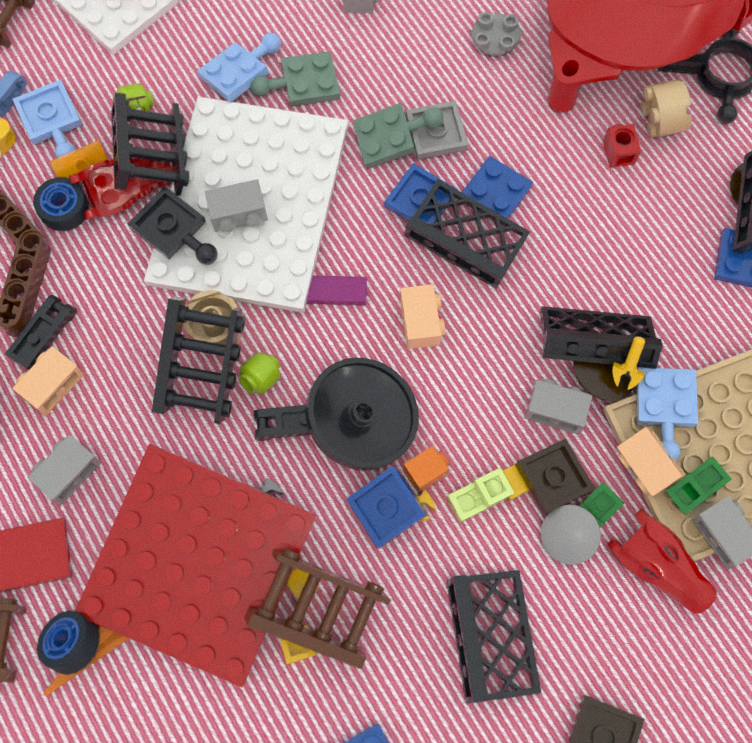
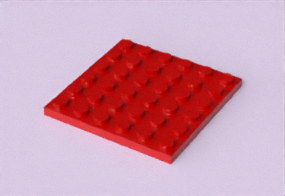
[75,444,317,688]

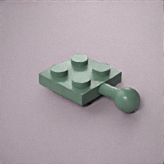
[250,51,341,107]
[353,103,444,169]

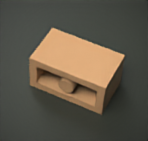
[400,284,445,349]
[12,346,84,417]
[617,427,686,496]

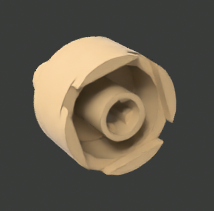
[641,79,692,138]
[183,290,242,354]

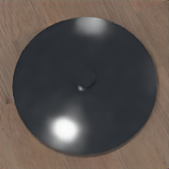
[305,358,419,471]

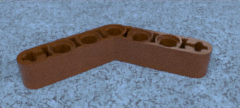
[0,189,51,337]

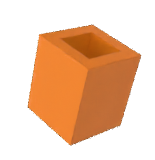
[402,446,449,494]

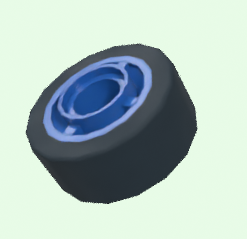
[33,177,89,231]
[37,610,100,675]

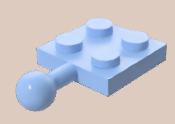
[197,33,281,103]
[13,79,82,158]
[636,367,698,461]

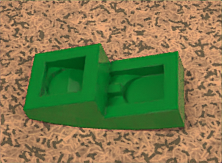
[666,456,732,515]
[579,482,625,527]

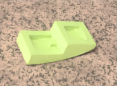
[446,468,514,523]

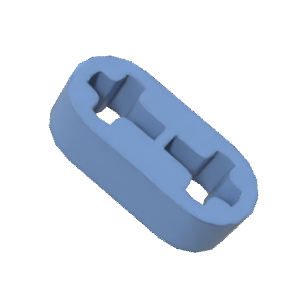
[0,70,27,117]

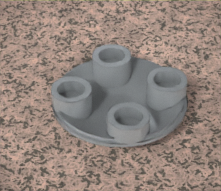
[471,12,521,55]
[541,504,601,565]

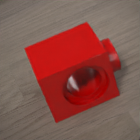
[603,124,641,168]

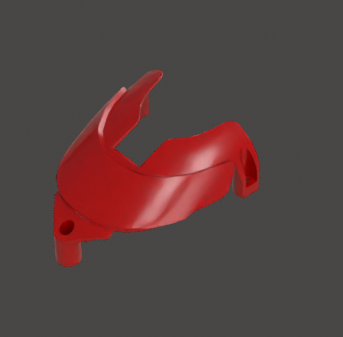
[547,0,752,112]

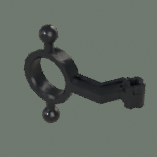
[657,29,752,124]

